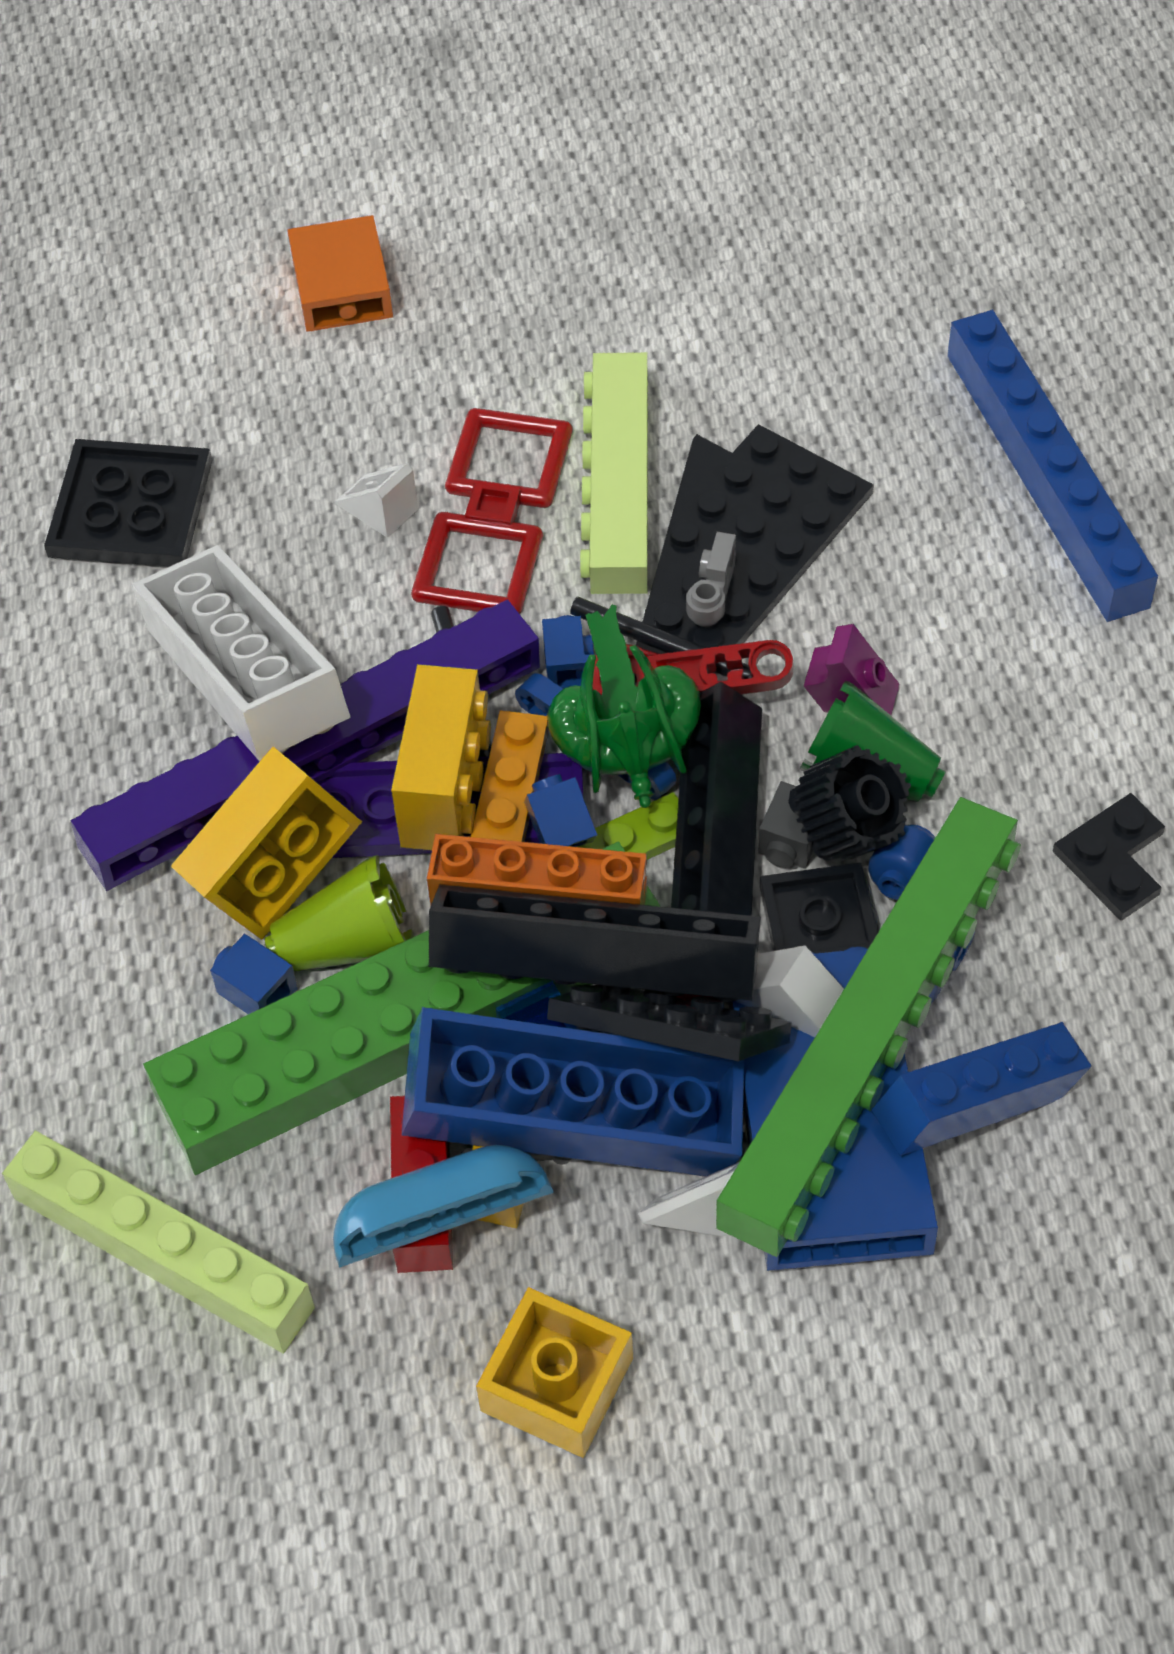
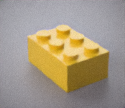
[391,664,491,850]
[171,747,362,940]

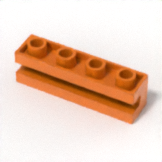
[427,834,647,905]

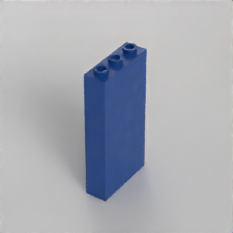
[728,947,938,1271]

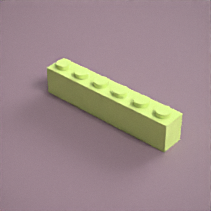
[580,352,648,594]
[2,1130,315,1354]

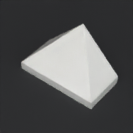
[638,1162,739,1236]

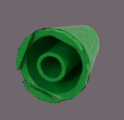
[799,680,946,802]

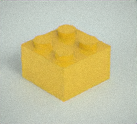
[476,1287,633,1458]

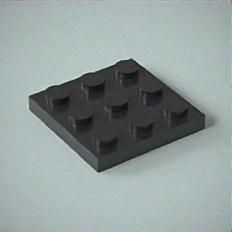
[44,439,212,567]

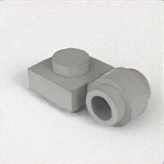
[686,531,736,627]

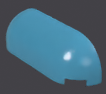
[333,1145,554,1268]

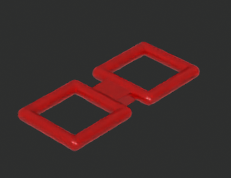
[411,408,573,614]

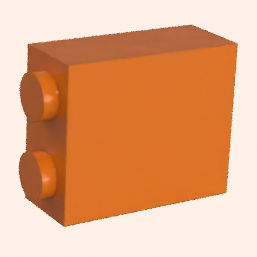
[287,215,393,332]

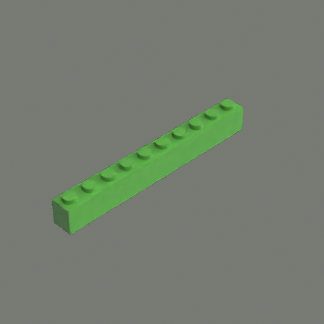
[716,797,1021,1257]

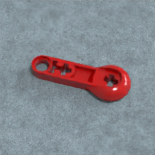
[593,640,794,695]

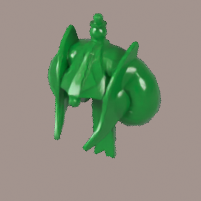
[547,604,701,808]

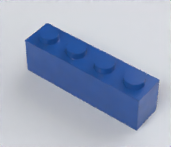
[872,1022,1092,1156]

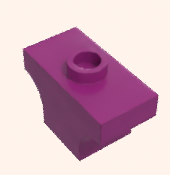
[804,624,900,715]

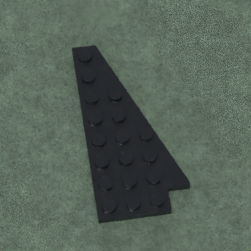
[634,424,874,685]

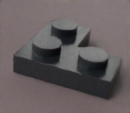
[1052,793,1165,921]

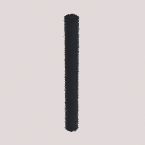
[570,596,751,679]

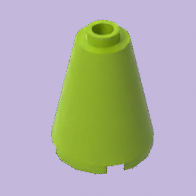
[264,855,414,971]

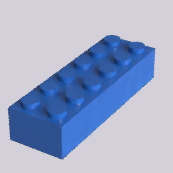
[401,1007,744,1176]

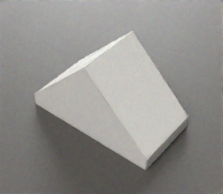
[334,463,418,538]
[736,946,844,1037]

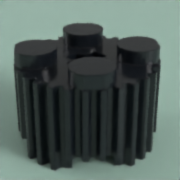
[788,745,911,861]

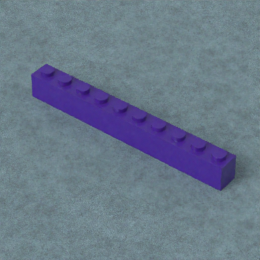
[70,599,540,892]

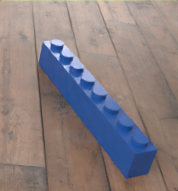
[947,310,1158,622]

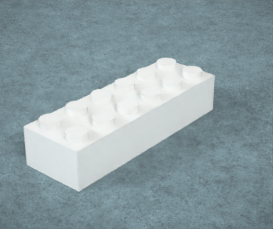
[132,545,350,762]

